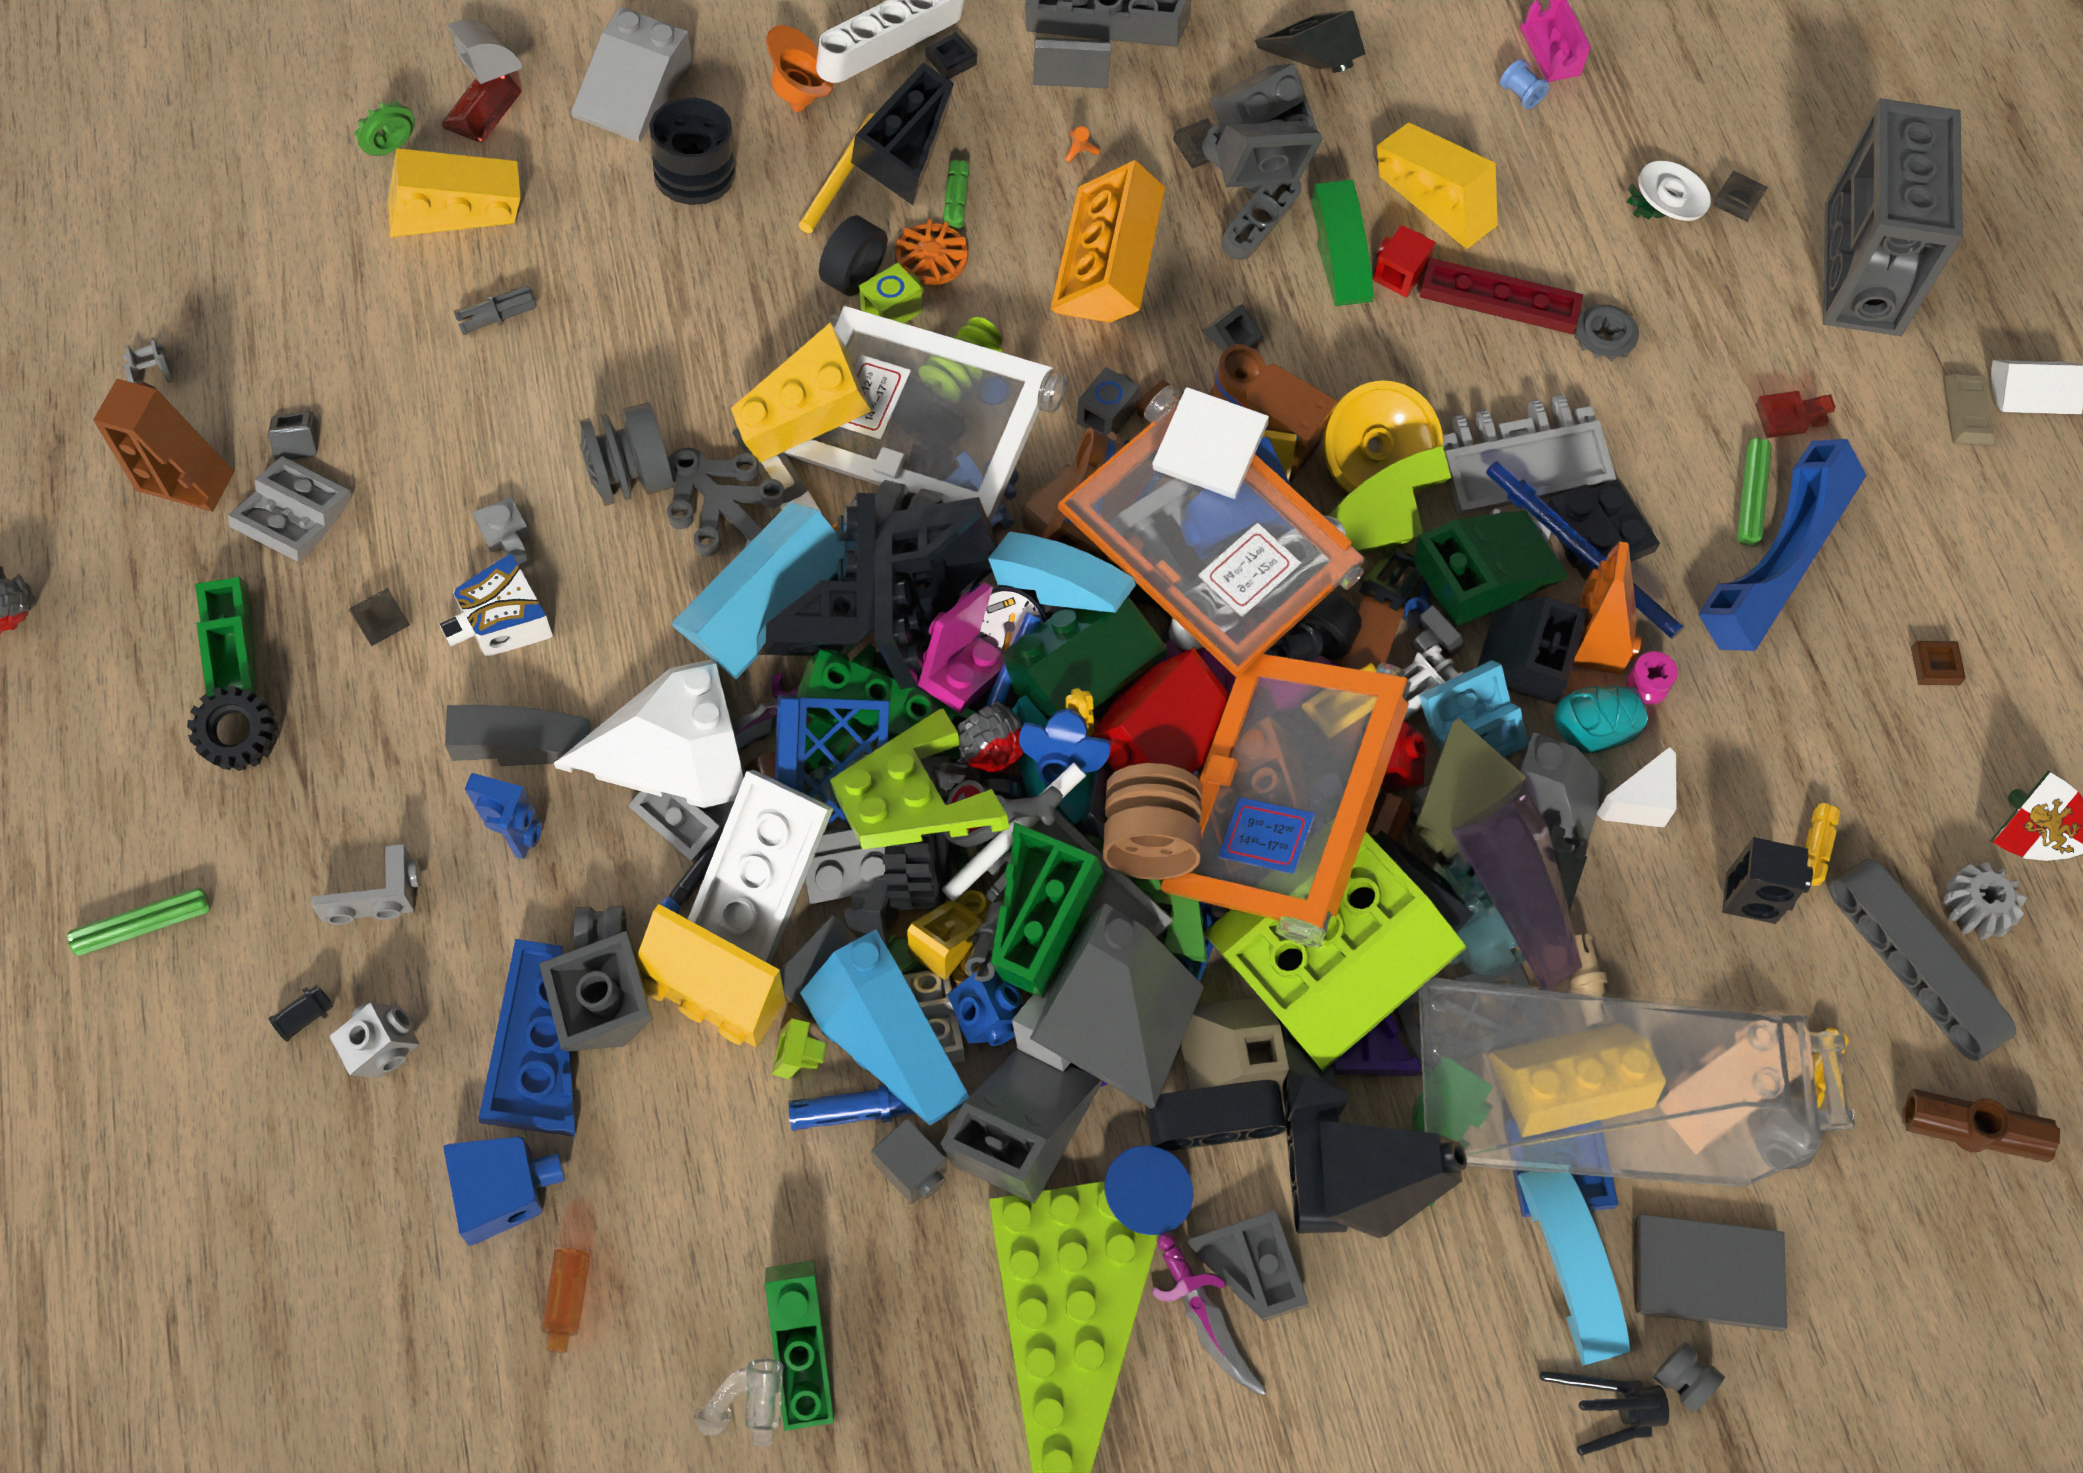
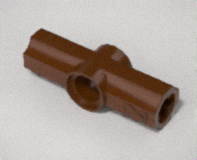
[1902,1089,2060,1163]

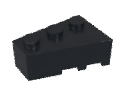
[851,62,954,205]

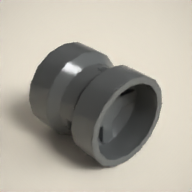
[574,906,627,949]
[1653,1341,1725,1413]

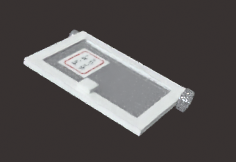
[784,306,1067,522]

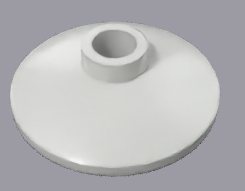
[1638,161,1711,221]

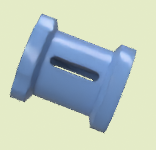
[1500,59,1550,110]

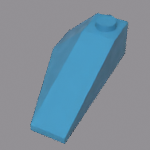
[800,929,970,1125]

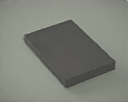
[1636,1214,1787,1332]

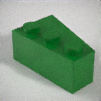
[991,822,1106,998]

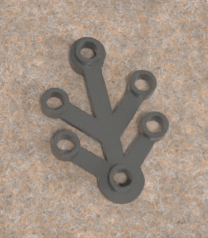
[667,448,785,556]

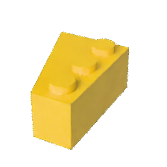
[388,148,521,237]
[731,322,872,462]

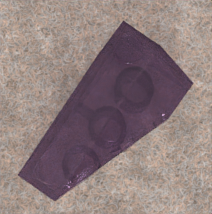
[1452,786,1583,991]

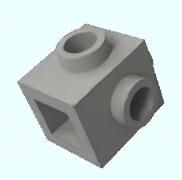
[329,1002,420,1078]

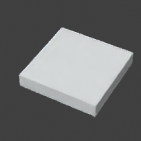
[1152,387,1269,499]

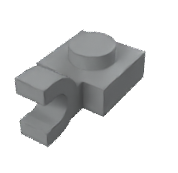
[472,497,530,569]

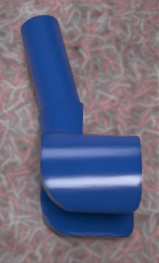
[1402,580,1432,627]

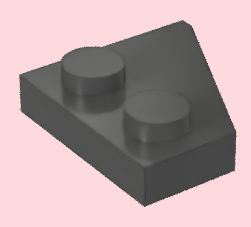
[1187,1210,1309,1322]

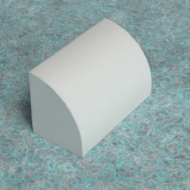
[1991,360,2083,414]

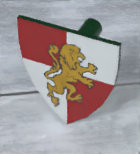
[1990,771,2083,861]

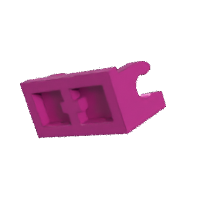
[1520,0,1591,82]

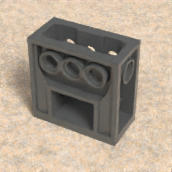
[1823,98,1963,336]

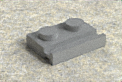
[805,827,885,904]

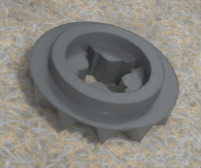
[1574,305,1639,362]

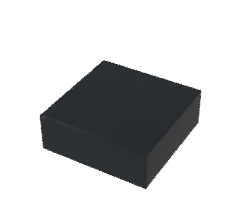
[925,32,977,79]

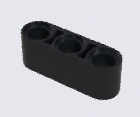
[1145,1080,1287,1151]

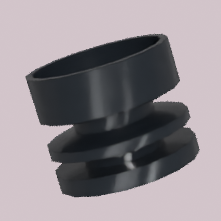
[649,97,735,205]

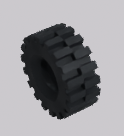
[882,796,951,910]

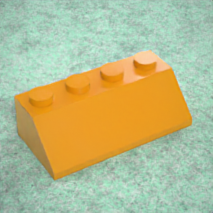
[1050,160,1165,323]

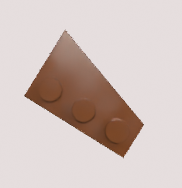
[93,379,235,512]

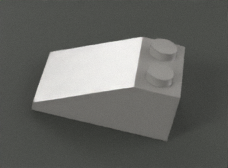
[571,7,693,142]

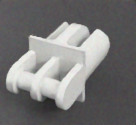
[1394,645,1464,721]

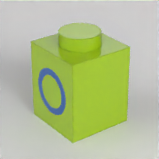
[859,262,924,323]

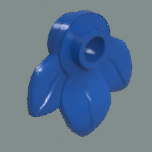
[1019,709,1111,786]

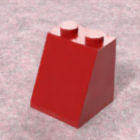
[1090,648,1230,774]

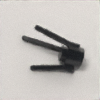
[1539,1371,1669,1456]

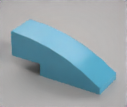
[988,532,1136,613]

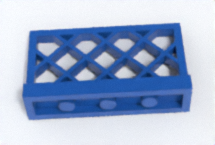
[774,695,889,827]

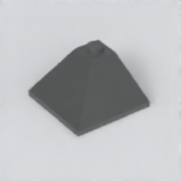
[1030,904,1204,1109]

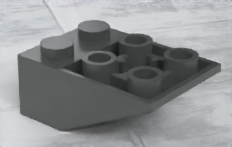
[940,1049,1103,1204]

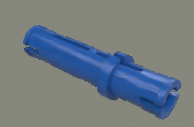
[788,1084,916,1131]

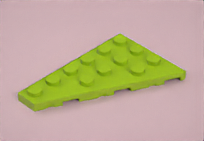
[989,1181,1159,1473]

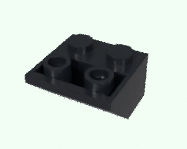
[1477,596,1588,705]

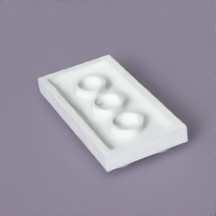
[688,770,834,964]

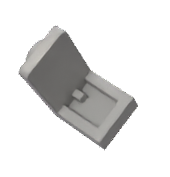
[311,844,421,925]

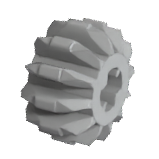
[1942,861,2027,941]

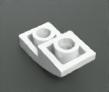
[903,970,965,1063]

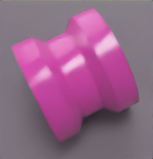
[1626,651,1678,705]

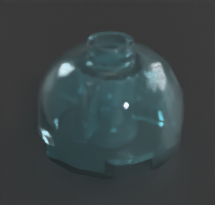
[1451,882,1526,976]

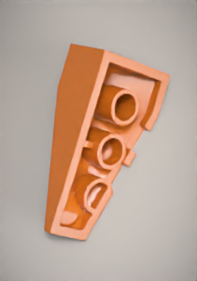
[1573,541,1641,675]

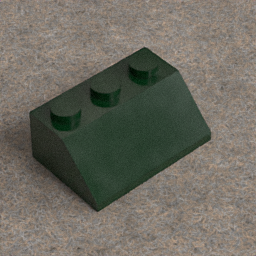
[1001,596,1169,717]

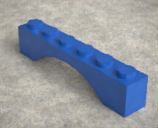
[1698,439,1867,651]

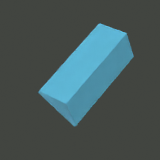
[671,502,845,679]

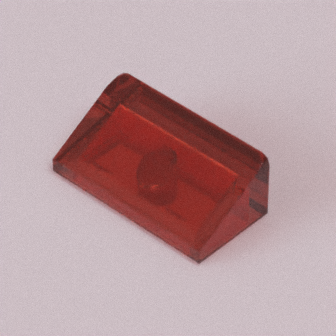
[441,74,521,142]

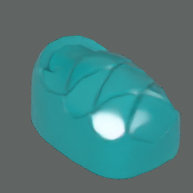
[1554,685,1648,753]

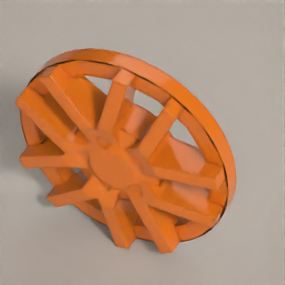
[895,219,968,285]

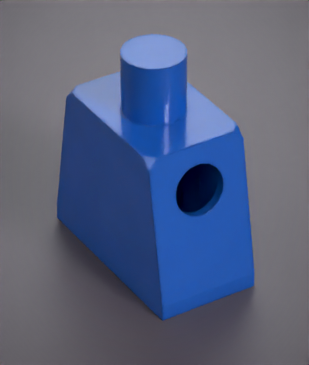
[443,1137,566,1246]

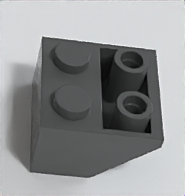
[1210,64,1318,131]

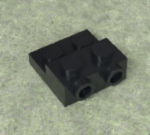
[1543,479,1660,580]

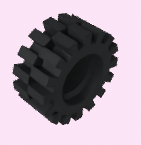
[187,686,278,771]

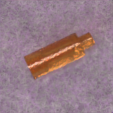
[542,1248,590,1353]

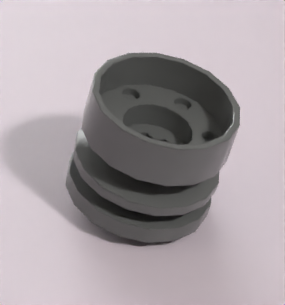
[579,402,674,506]

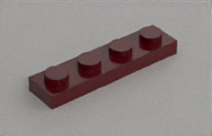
[1419,258,1584,334]

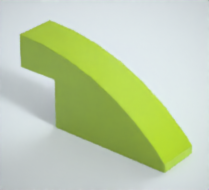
[1325,446,1451,555]

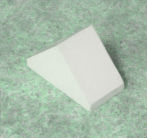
[1597,747,1677,827]

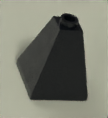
[1319,1121,1467,1238]

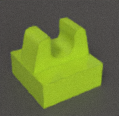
[771,1018,827,1079]

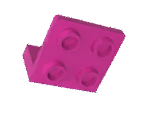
[918,582,1004,714]

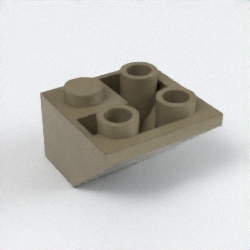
[1180,997,1289,1090]

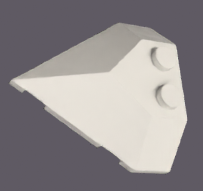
[554,659,744,808]

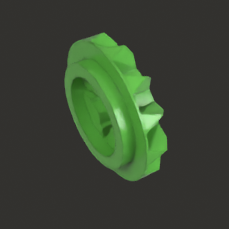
[354,101,415,156]

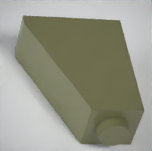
[1412,718,1526,863]

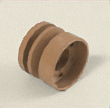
[1103,763,1203,880]

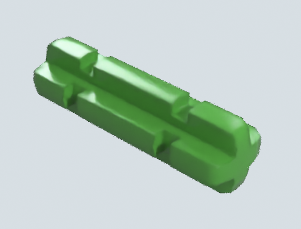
[943,160,970,229]

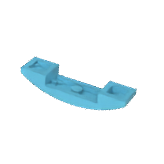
[1517,1162,1631,1366]

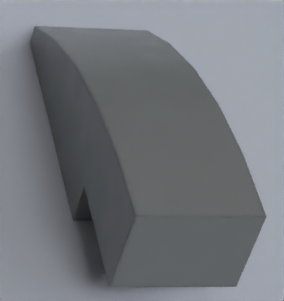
[445,705,590,766]

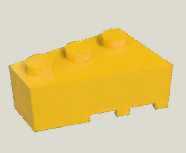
[1377,122,1498,249]

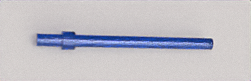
[1486,461,1684,639]

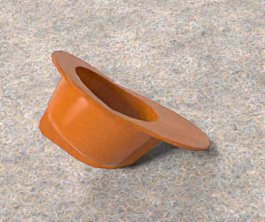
[766,25,833,112]

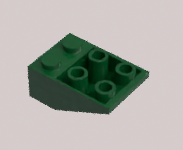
[1413,510,1568,627]

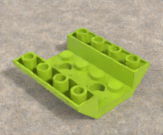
[1204,821,1466,1071]

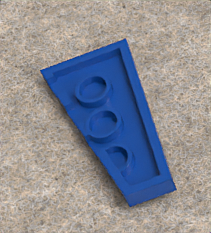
[479,939,575,1137]

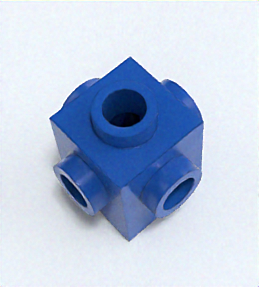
[947,971,1023,1046]

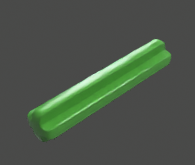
[1737,437,1772,547]
[67,887,210,956]

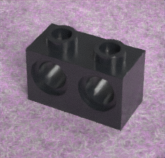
[1722,837,1813,924]

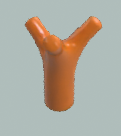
[1065,126,1100,162]

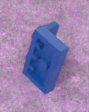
[465,773,542,859]

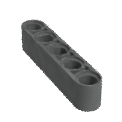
[1829,858,2016,1061]

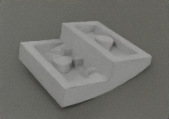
[228,456,351,562]
[628,791,735,862]

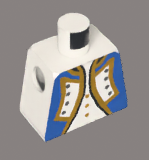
[439,553,553,656]

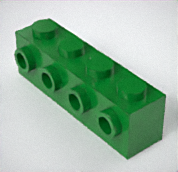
[797,650,979,762]

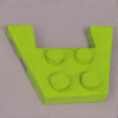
[830,709,1010,850]

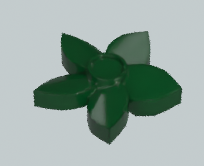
[1626,184,1666,220]

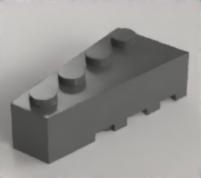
[1025,0,1191,47]

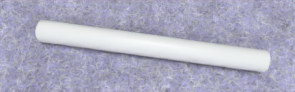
[941,762,1087,901]

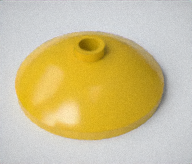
[1323,380,1443,496]

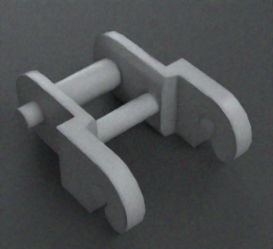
[123,338,173,383]

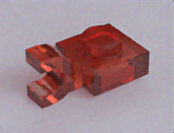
[1756,391,1836,438]

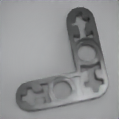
[1202,124,1301,260]

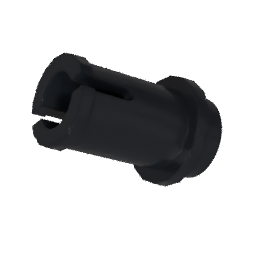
[268,985,334,1042]

